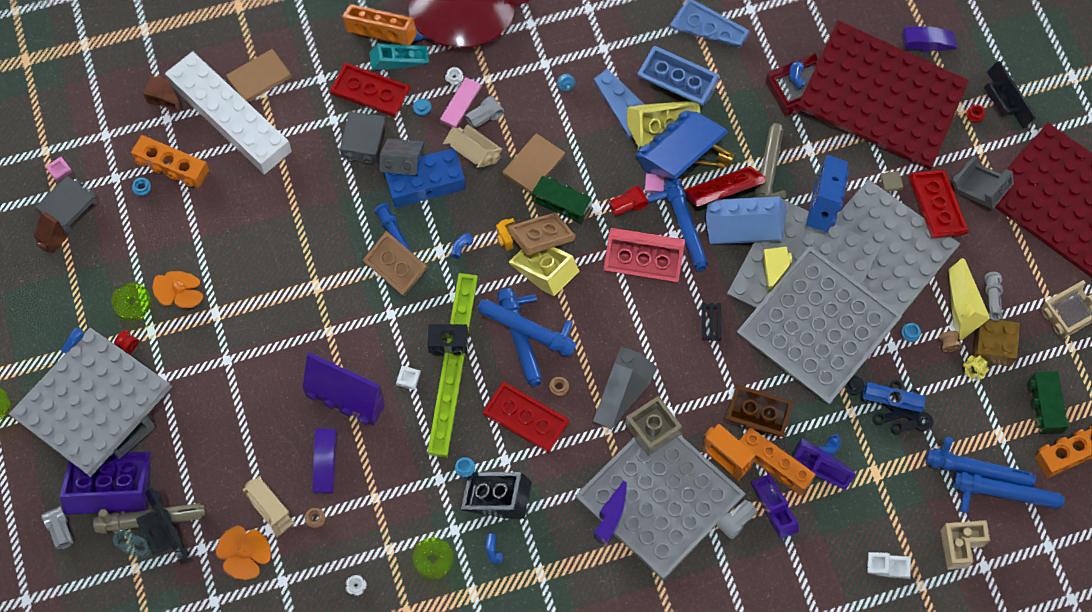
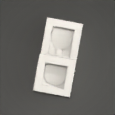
[868,552,911,579]

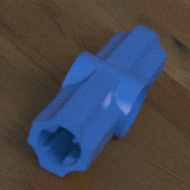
[863,382,926,413]

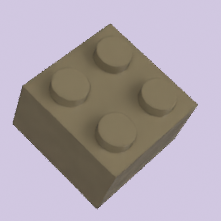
[625,396,682,456]

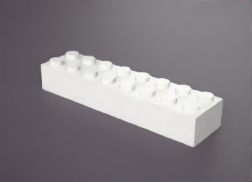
[165,51,292,174]

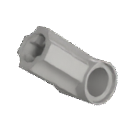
[465,96,504,129]
[716,499,758,540]
[42,506,74,550]

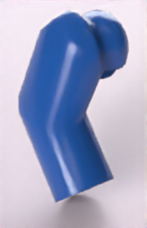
[789,62,806,89]
[451,233,474,258]
[61,328,84,353]
[819,435,841,456]
[485,534,503,564]

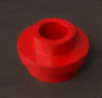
[966,105,985,123]

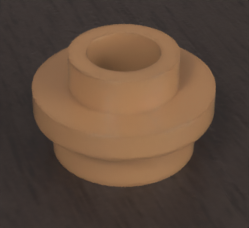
[549,377,569,396]
[305,508,325,528]

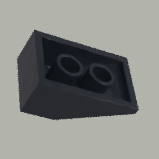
[461,472,532,519]

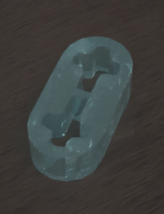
[113,530,151,559]

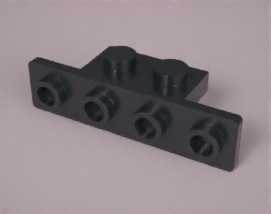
[984,61,1037,128]
[135,487,189,564]

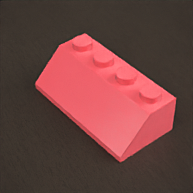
[604,228,685,282]

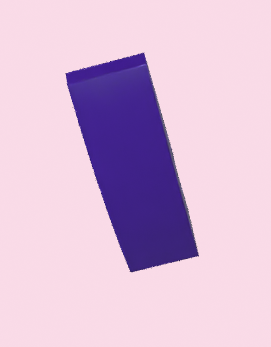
[902,26,957,52]
[313,428,337,494]
[792,438,856,491]
[751,474,799,540]
[593,480,627,547]

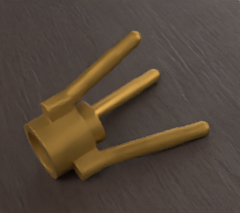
[694,144,735,169]

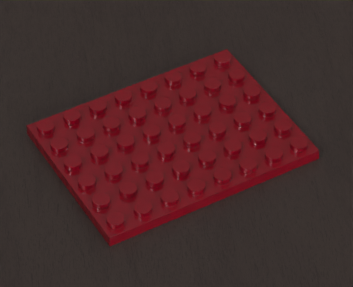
[796,20,969,170]
[995,122,1092,278]

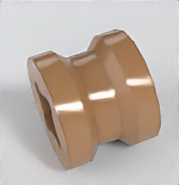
[939,331,962,352]

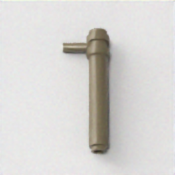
[754,123,786,198]
[93,503,206,535]

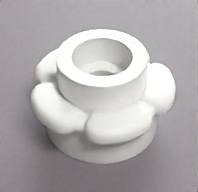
[446,67,463,85]
[346,575,366,595]

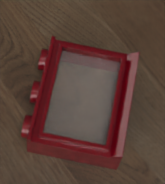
[765,53,818,117]

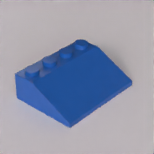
[635,110,728,178]

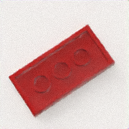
[330,62,411,118]
[684,166,766,207]
[909,170,969,238]
[482,381,570,453]

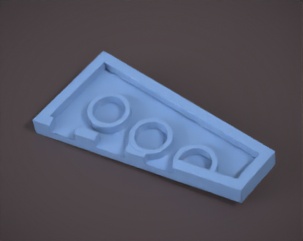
[670,0,750,48]
[594,69,645,140]

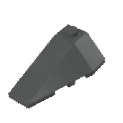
[593,346,657,429]

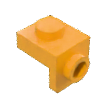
[496,218,515,251]

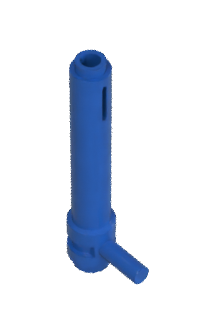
[647,177,708,271]
[497,288,542,387]
[477,299,576,357]
[925,437,1036,487]
[953,471,1065,513]

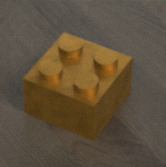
[973,319,1020,367]

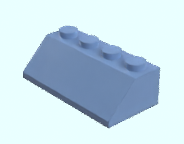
[637,46,719,106]
[706,196,787,244]

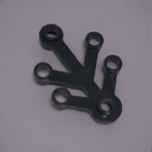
[861,380,933,435]

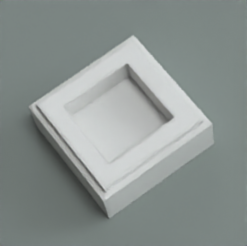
[396,366,421,390]

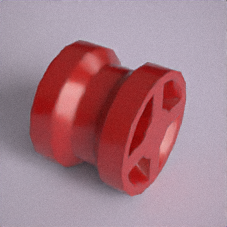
[114,330,139,354]

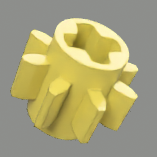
[963,355,989,380]

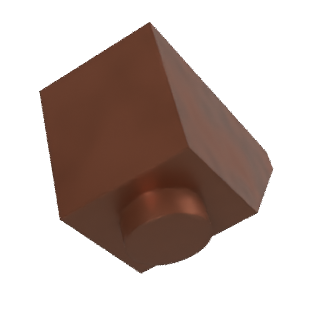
[143,75,182,112]
[34,211,68,254]

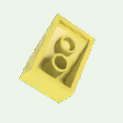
[509,247,579,296]

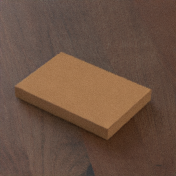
[226,49,292,102]
[503,133,565,194]
[507,212,575,255]
[363,231,428,296]

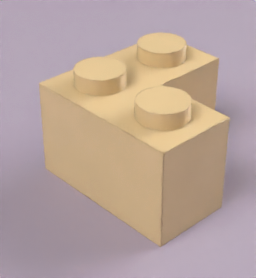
[941,521,990,570]

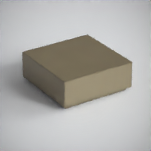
[880,171,903,192]

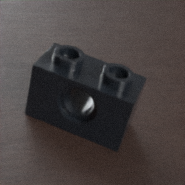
[428,324,468,355]

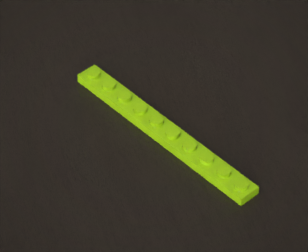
[427,273,478,458]

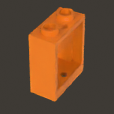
[702,424,756,481]

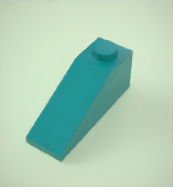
[369,44,429,70]

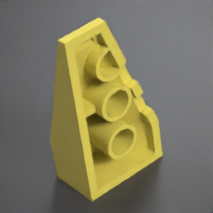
[627,101,700,147]
[949,258,990,340]

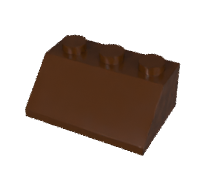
[726,384,794,438]

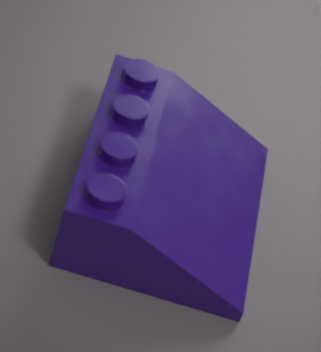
[302,352,385,426]
[60,452,151,514]

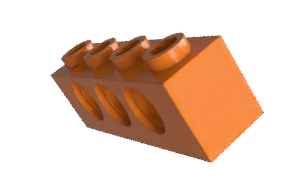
[342,4,417,46]
[131,135,210,188]
[1035,426,1092,478]
[739,428,816,496]

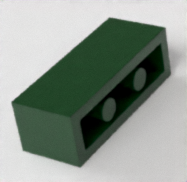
[532,175,592,225]
[1028,371,1068,434]

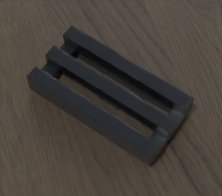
[701,302,722,341]

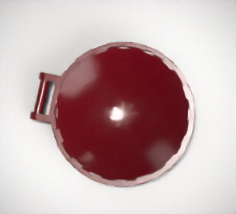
[409,0,530,49]

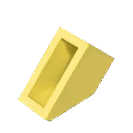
[763,247,792,291]

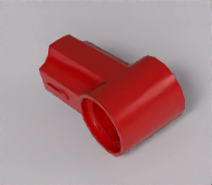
[609,186,649,216]

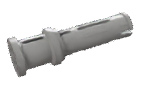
[984,272,1003,321]

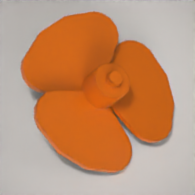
[152,271,203,308]
[216,526,271,580]

